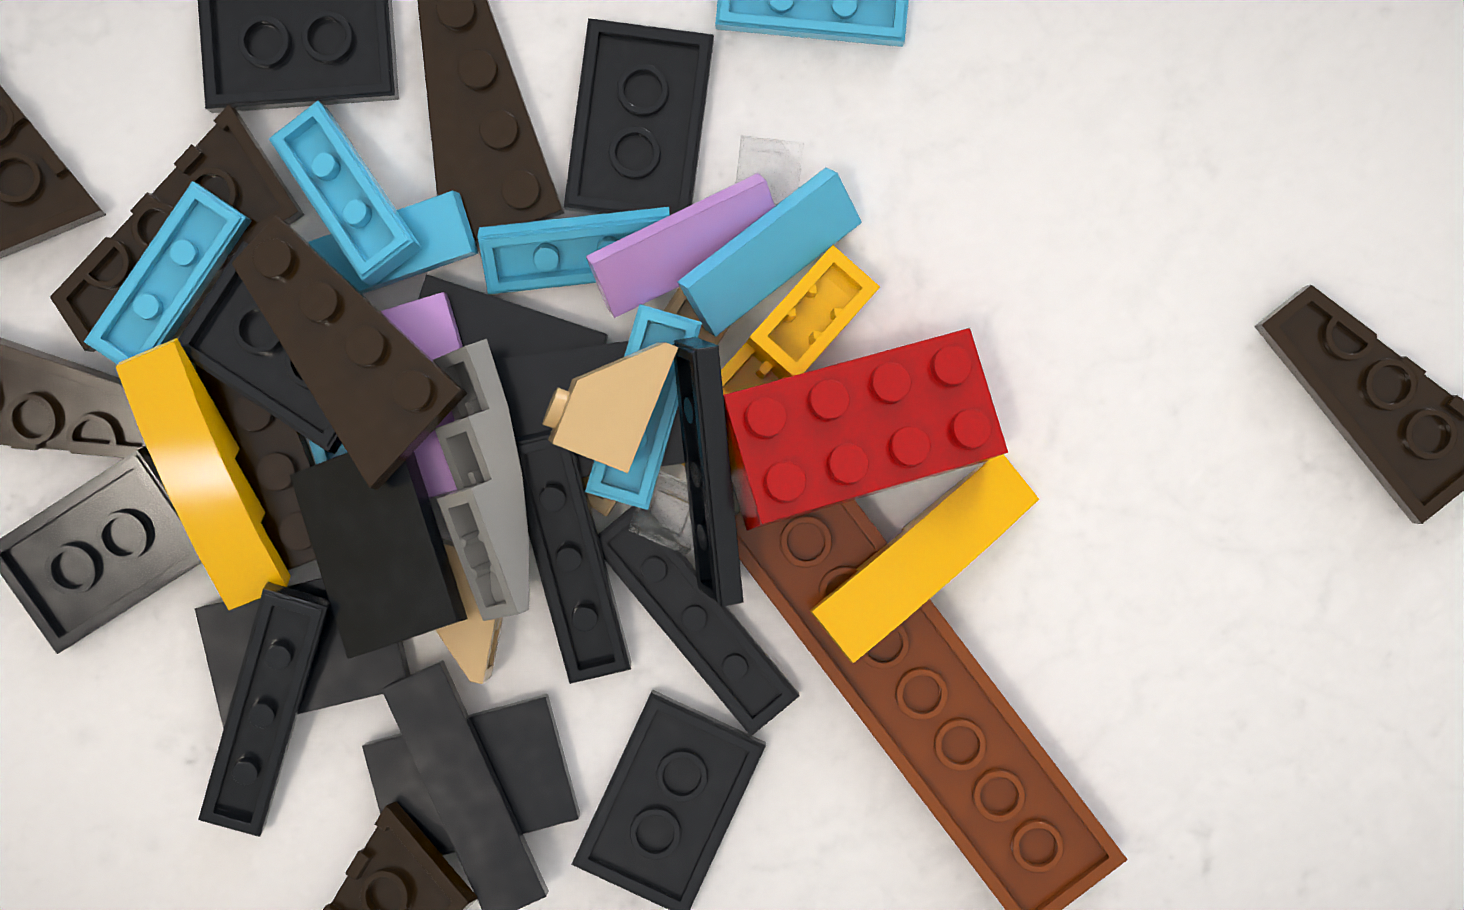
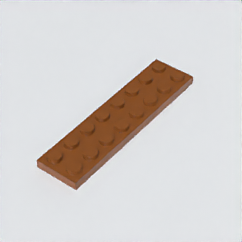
[735,500,1128,910]

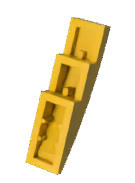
[682,245,880,467]
[115,338,291,610]
[809,455,1039,663]

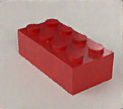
[723,328,1008,531]

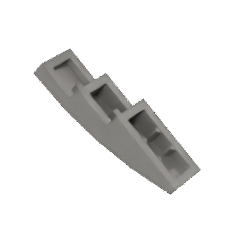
[433,339,529,621]

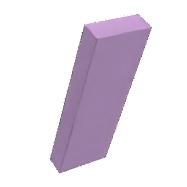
[586,173,775,318]

